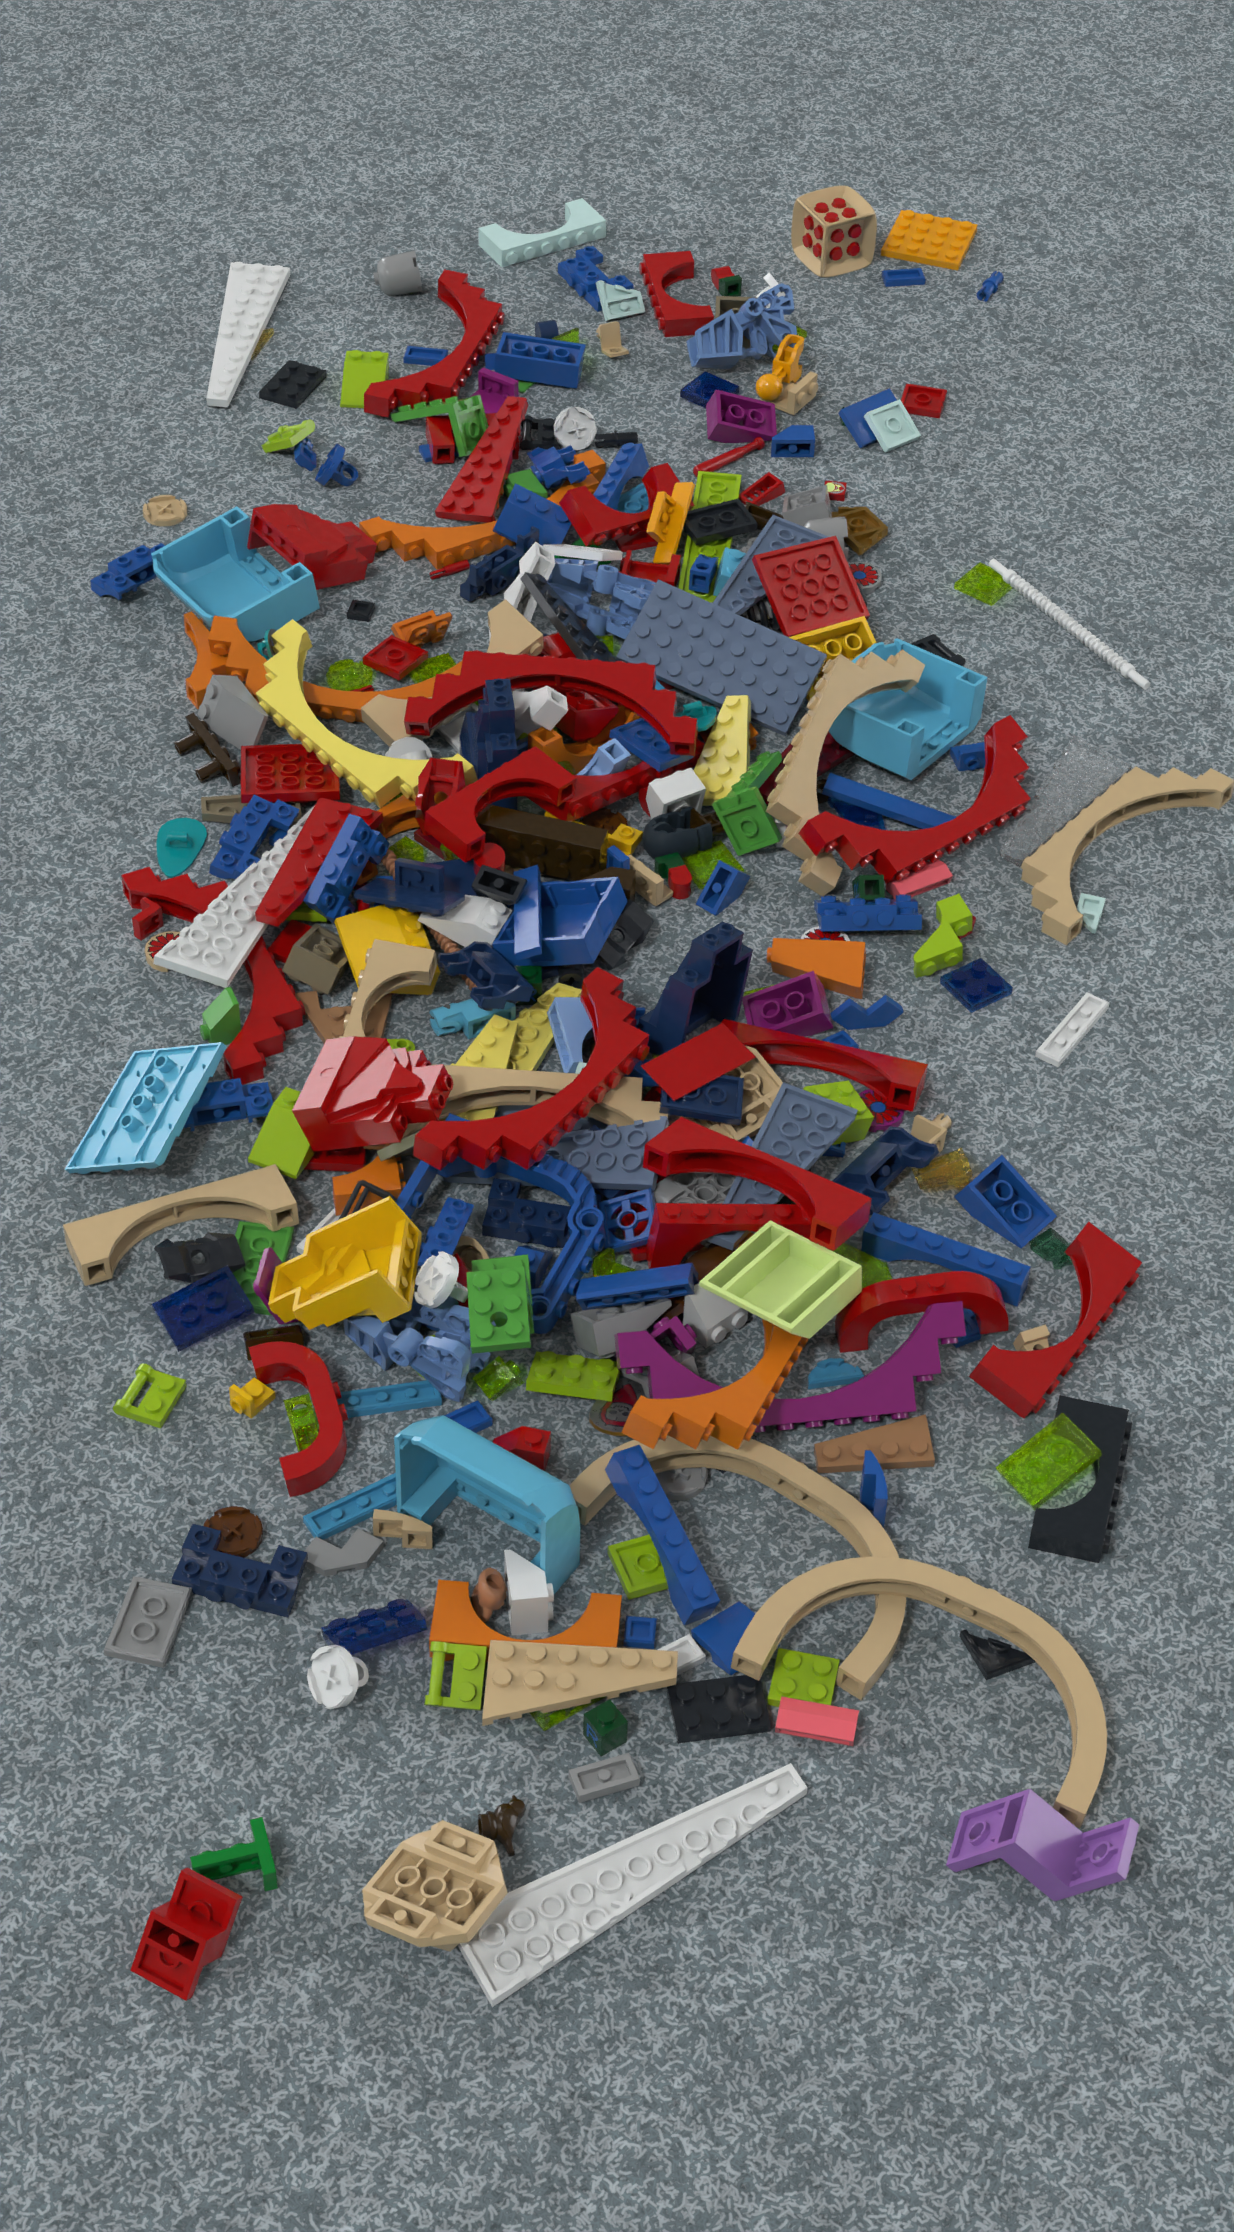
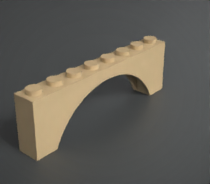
[361,599,544,747]
[63,1164,299,1286]

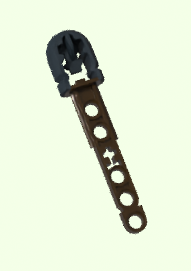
[642,779,834,860]

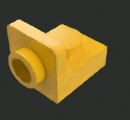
[229,1377,276,1419]

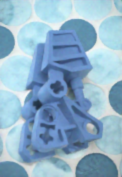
[686,283,797,369]
[547,558,656,639]
[343,1286,496,1402]

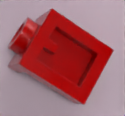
[132,897,164,941]

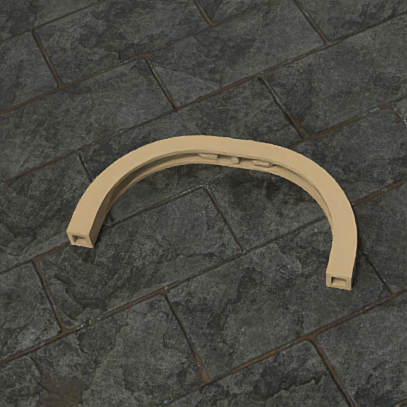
[570,1436,906,1700]
[731,1556,1107,1828]

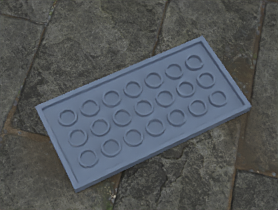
[616,579,827,736]

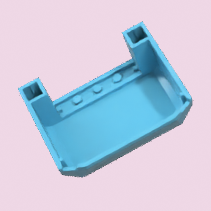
[151,506,320,643]
[829,638,988,780]
[394,1415,580,1594]

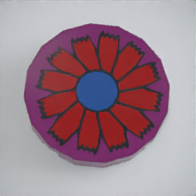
[859,1089,904,1132]

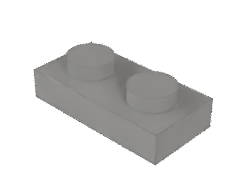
[569,1753,640,1803]

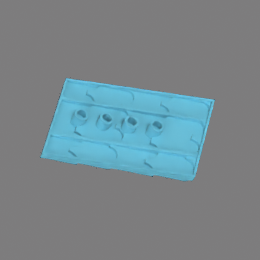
[64,1042,227,1174]

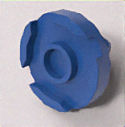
[315,444,358,486]

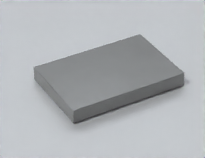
[104,1576,193,1668]

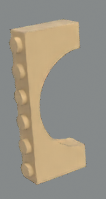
[339,939,437,1038]

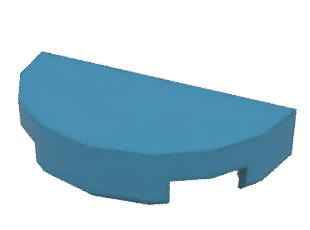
[808,1358,864,1390]

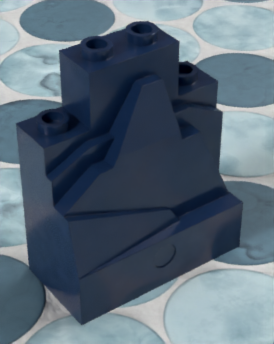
[459,679,517,810]
[638,921,753,1057]

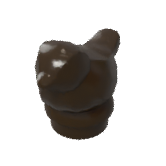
[478,1795,526,1857]

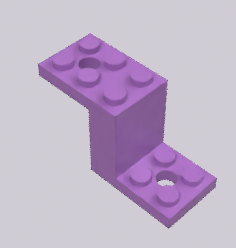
[946,1789,1139,1901]

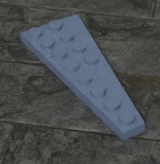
[442,1116,669,1191]

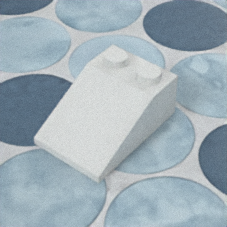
[418,895,513,947]

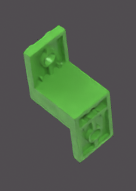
[466,1254,534,1354]

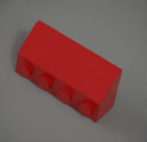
[533,687,619,742]

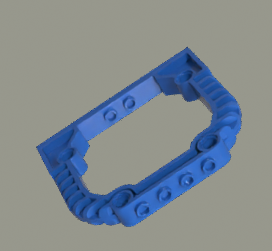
[396,1113,606,1334]

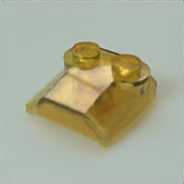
[911,1148,973,1190]

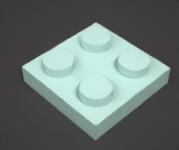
[864,399,921,453]

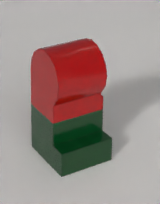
[711,266,742,297]
[654,852,692,900]

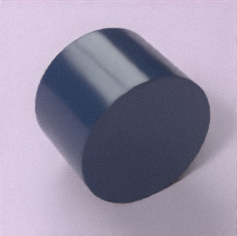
[535,320,559,340]

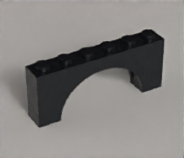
[1028,1395,1132,1563]

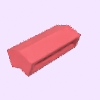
[885,860,953,899]
[775,1696,859,1746]

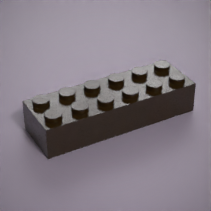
[476,804,608,881]

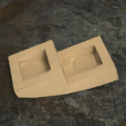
[373,1509,433,1549]

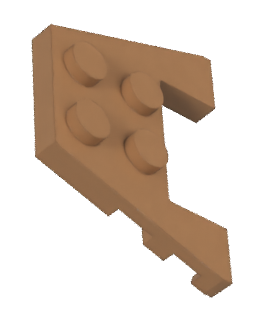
[295,991,394,1044]

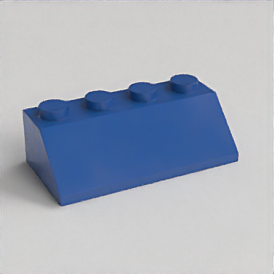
[495,332,586,388]

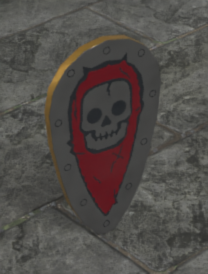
[589,1378,647,1436]

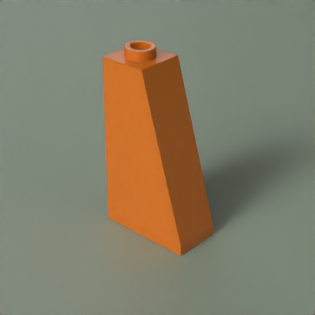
[767,938,866,999]

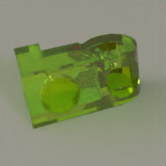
[283,1393,318,1452]

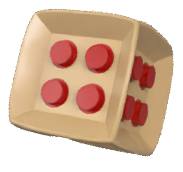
[791,186,877,277]

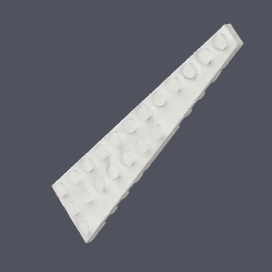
[207,262,290,407]
[153,807,314,988]

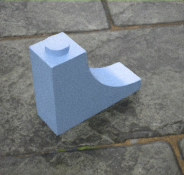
[547,997,594,1073]

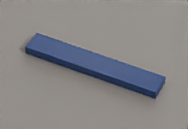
[822,773,956,829]
[514,865,542,961]

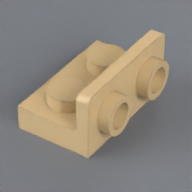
[628,854,673,906]

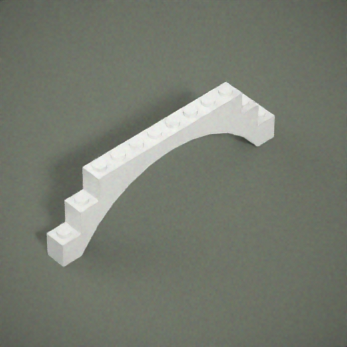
[489,542,568,740]

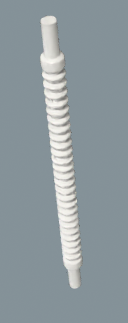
[989,559,1150,690]

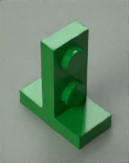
[190,1817,278,1892]

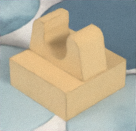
[1013,1324,1050,1351]

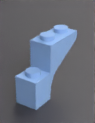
[577,738,631,776]

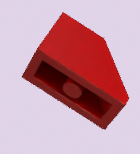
[493,1426,551,1471]

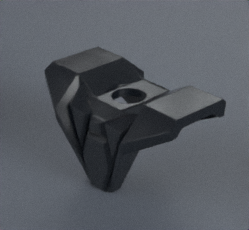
[597,899,654,971]
[154,1232,245,1285]

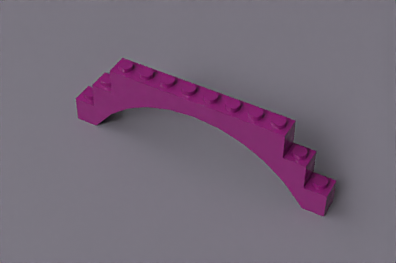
[614,1301,966,1433]

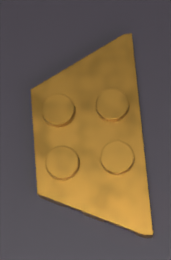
[831,507,888,555]

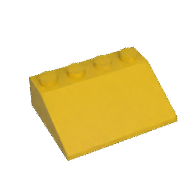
[789,616,876,701]
[334,904,440,995]

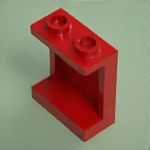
[619,550,681,587]

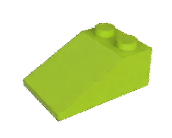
[340,350,389,408]
[248,1087,317,1179]

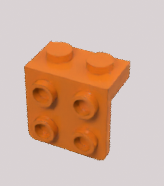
[391,610,453,648]

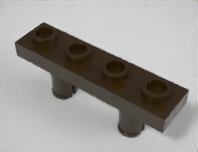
[173,712,241,787]

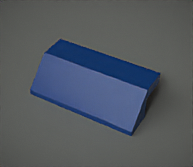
[576,1263,699,1310]

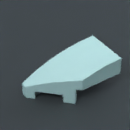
[1077,893,1106,934]

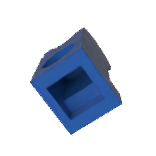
[689,554,718,593]

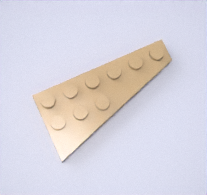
[482,1640,678,1726]

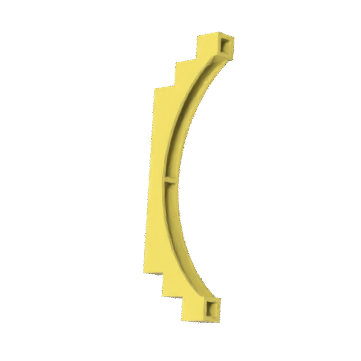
[256,619,478,808]

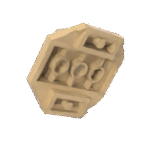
[675,1046,783,1142]
[362,1820,508,1952]

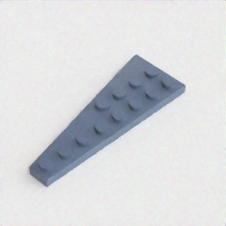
[713,515,828,615]
[706,1082,858,1251]

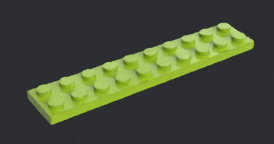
[678,471,742,603]

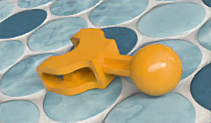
[755,334,804,401]

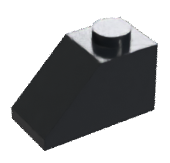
[471,865,528,906]

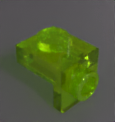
[592,1248,637,1277]

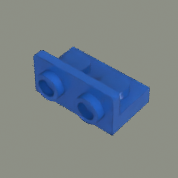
[950,742,986,772]

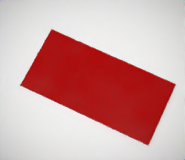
[641,1023,756,1101]

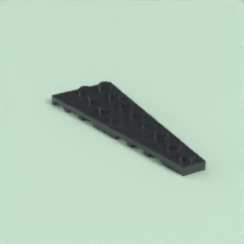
[520,572,618,706]

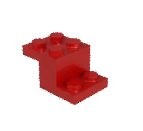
[130,1867,243,2001]

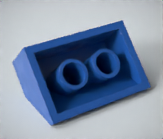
[493,483,571,556]

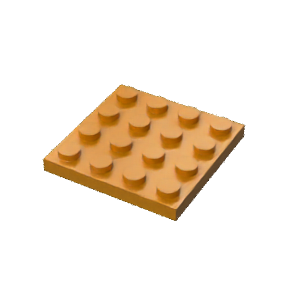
[881,210,978,271]

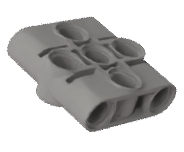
[653,1172,736,1248]

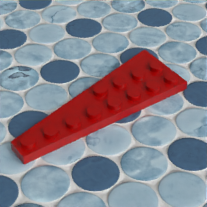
[435,396,529,523]
[255,797,384,927]

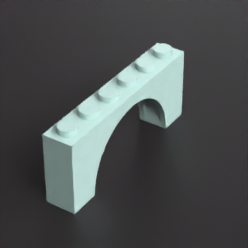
[478,198,606,267]

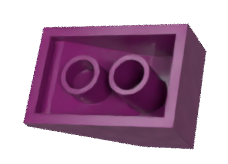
[706,390,777,443]
[742,971,834,1037]

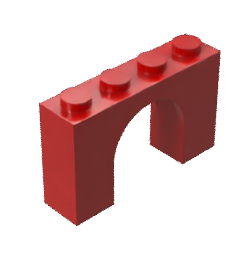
[426,413,519,464]

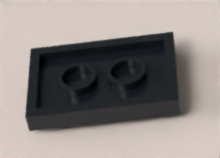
[259,360,327,409]
[683,498,757,545]
[667,1675,771,1744]

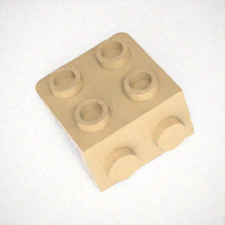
[760,371,818,415]

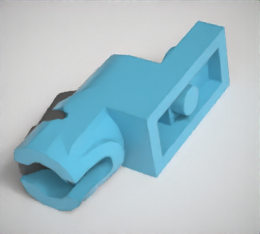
[429,998,516,1039]

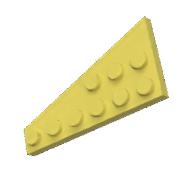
[693,695,751,806]
[451,983,582,1071]
[438,1014,518,1121]

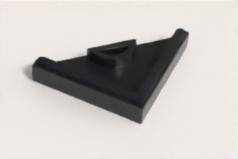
[959,1630,1036,1680]

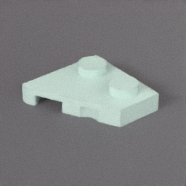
[596,280,645,321]

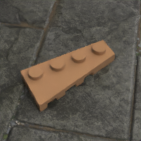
[814,1414,935,1473]

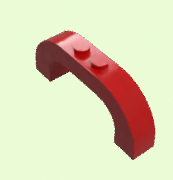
[835,1271,1009,1353]
[248,1341,348,1497]

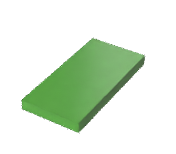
[215,1221,294,1315]

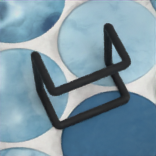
[338,1180,397,1220]

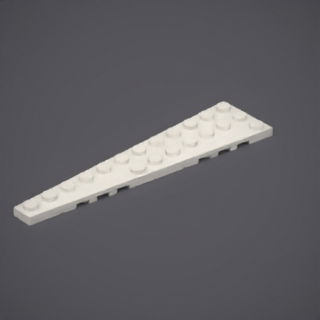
[457,1763,807,2007]

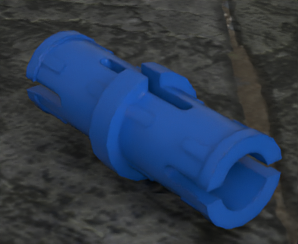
[977,271,1004,302]

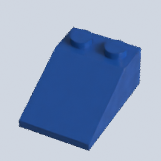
[954,1155,1057,1248]

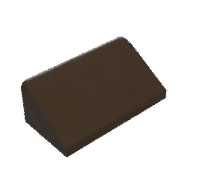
[243,1325,304,1361]

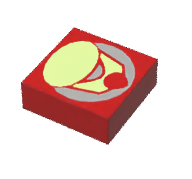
[824,480,847,502]

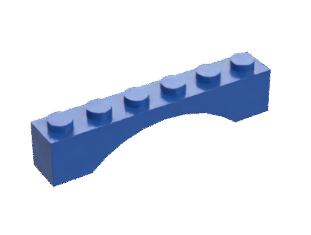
[593,443,649,510]
[861,1212,1031,1307]
[605,1444,720,1625]

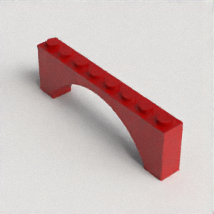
[526,739,704,822]
[721,1019,928,1112]
[643,1117,872,1251]
[969,1221,1142,1419]

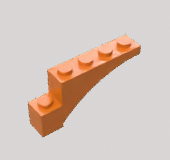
[184,611,228,709]

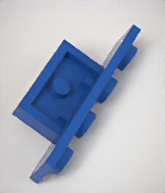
[417,1197,474,1268]

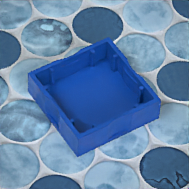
[492,877,628,968]

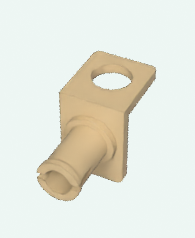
[596,321,629,358]
[911,1113,952,1153]

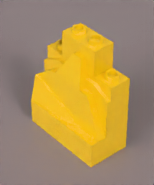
[268,1196,422,1330]

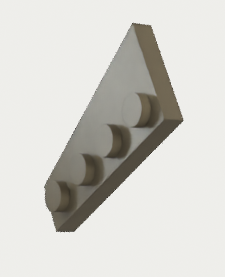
[201,795,302,828]

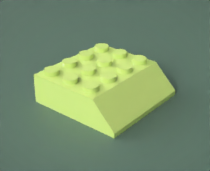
[699,1220,862,1339]

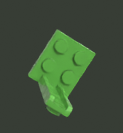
[391,395,488,457]
[712,751,782,856]

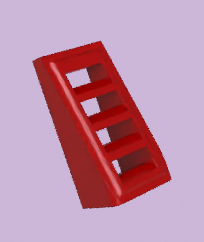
[739,472,785,506]

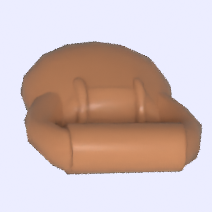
[471,1567,507,1623]

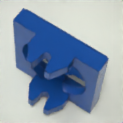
[599,1188,655,1255]

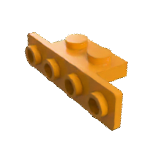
[646,482,695,565]

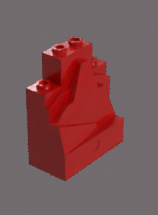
[247,504,377,590]
[292,1036,454,1152]

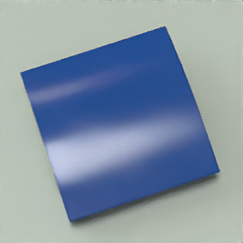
[860,1450,888,1528]
[691,1601,780,1675]

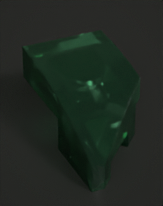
[1029,1228,1073,1269]

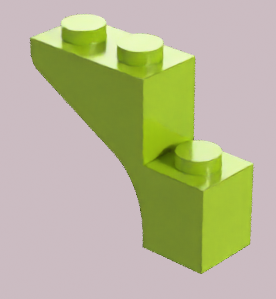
[913,893,972,978]

